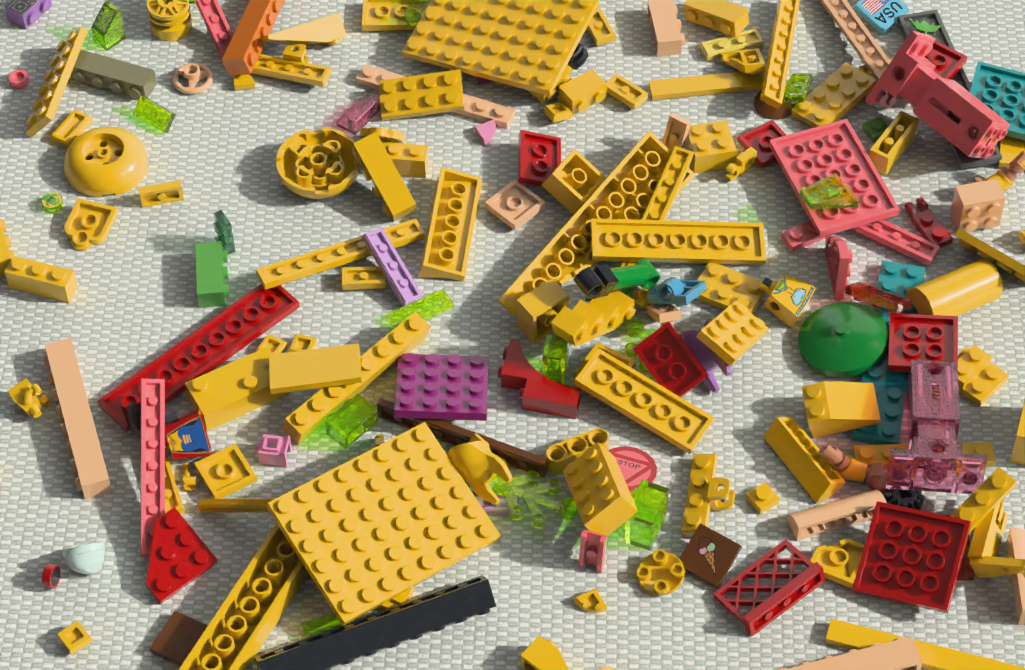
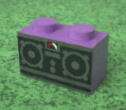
[4,0,52,29]

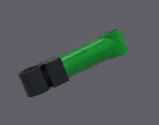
[574,259,661,302]

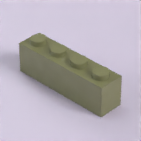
[71,50,157,101]

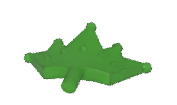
[908,18,943,34]

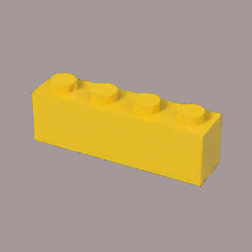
[352,132,417,221]

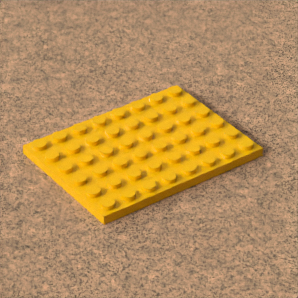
[402,0,600,96]
[266,422,501,626]

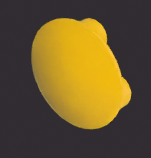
[636,549,685,595]

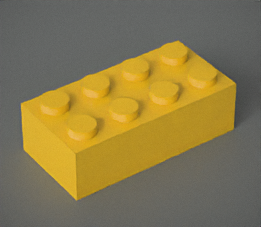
[562,442,638,536]

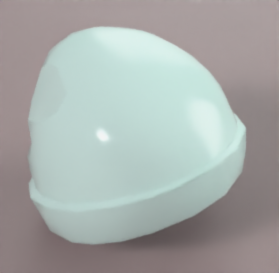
[63,542,105,575]

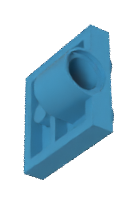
[646,277,707,307]

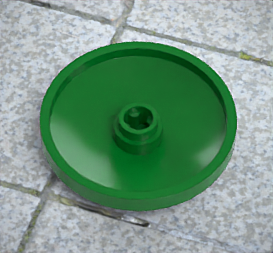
[798,302,889,377]

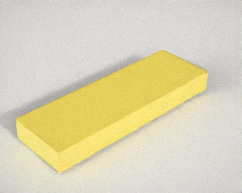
[700,28,764,61]

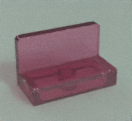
[336,93,380,136]

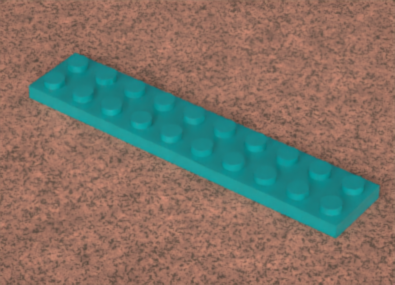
[852,260,925,445]

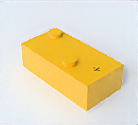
[185,347,289,431]

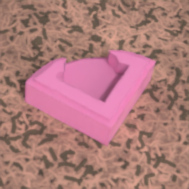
[475,120,496,145]

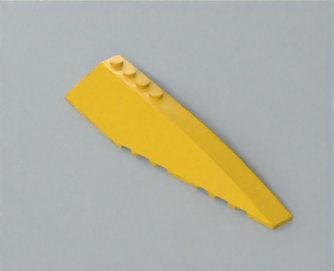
[498,131,695,316]

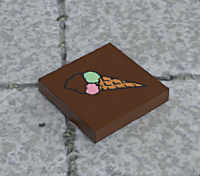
[679,523,742,588]

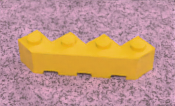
[551,290,636,346]

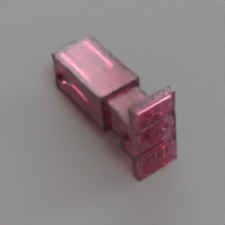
[885,360,987,494]

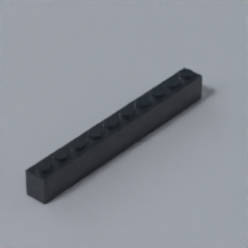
[254,575,496,670]

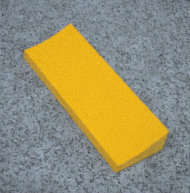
[418,167,482,282]

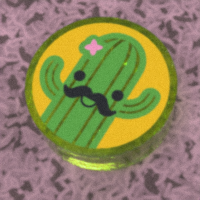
[41,192,64,213]

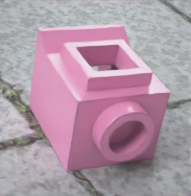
[255,434,292,467]

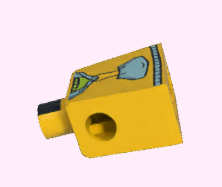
[759,274,816,328]

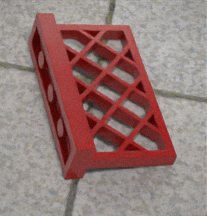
[713,539,825,636]

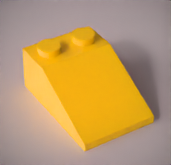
[802,381,881,438]

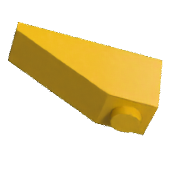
[520,636,569,670]

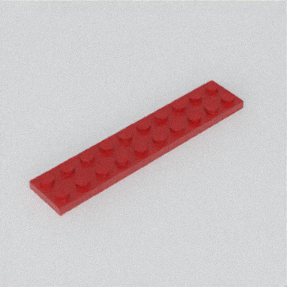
[97,284,300,433]

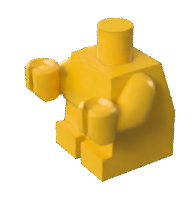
[8,378,51,418]

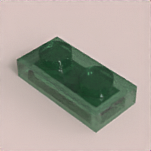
[213,210,236,255]

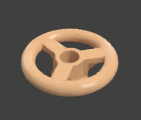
[173,63,213,94]

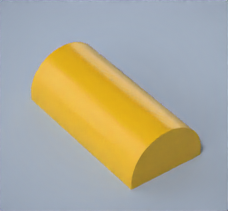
[905,259,1003,316]

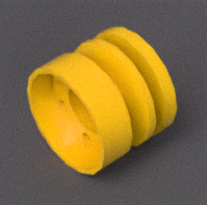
[147,0,193,41]

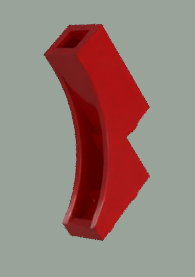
[498,338,581,419]

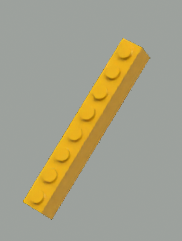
[283,312,431,445]

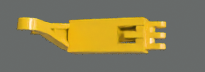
[967,501,1025,578]

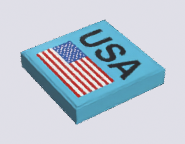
[853,0,910,35]

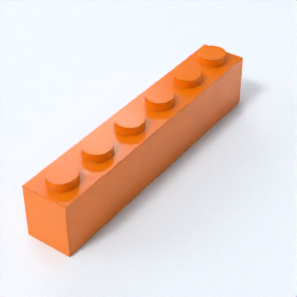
[221,0,285,76]

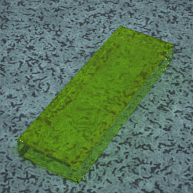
[385,289,454,329]

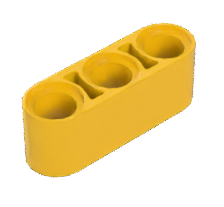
[546,428,609,475]

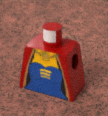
[165,409,212,459]

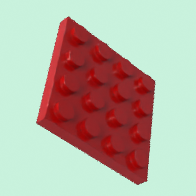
[852,501,971,614]

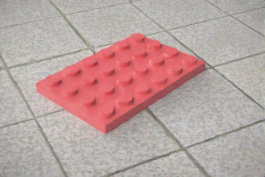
[769,119,900,237]

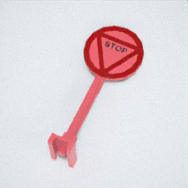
[578,446,657,573]

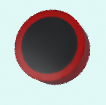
[42,564,61,589]

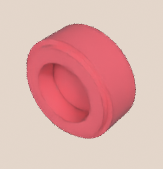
[8,70,30,90]

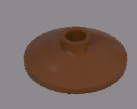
[754,90,795,120]

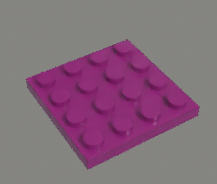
[394,353,488,421]

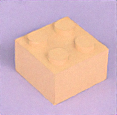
[950,179,1005,232]

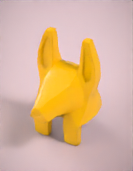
[448,434,513,504]

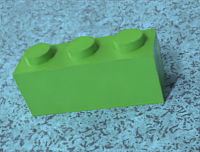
[195,241,229,308]

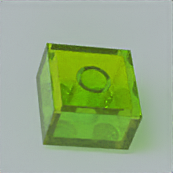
[622,479,669,551]

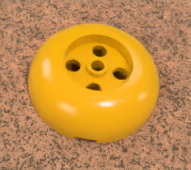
[64,126,148,198]
[276,127,361,199]

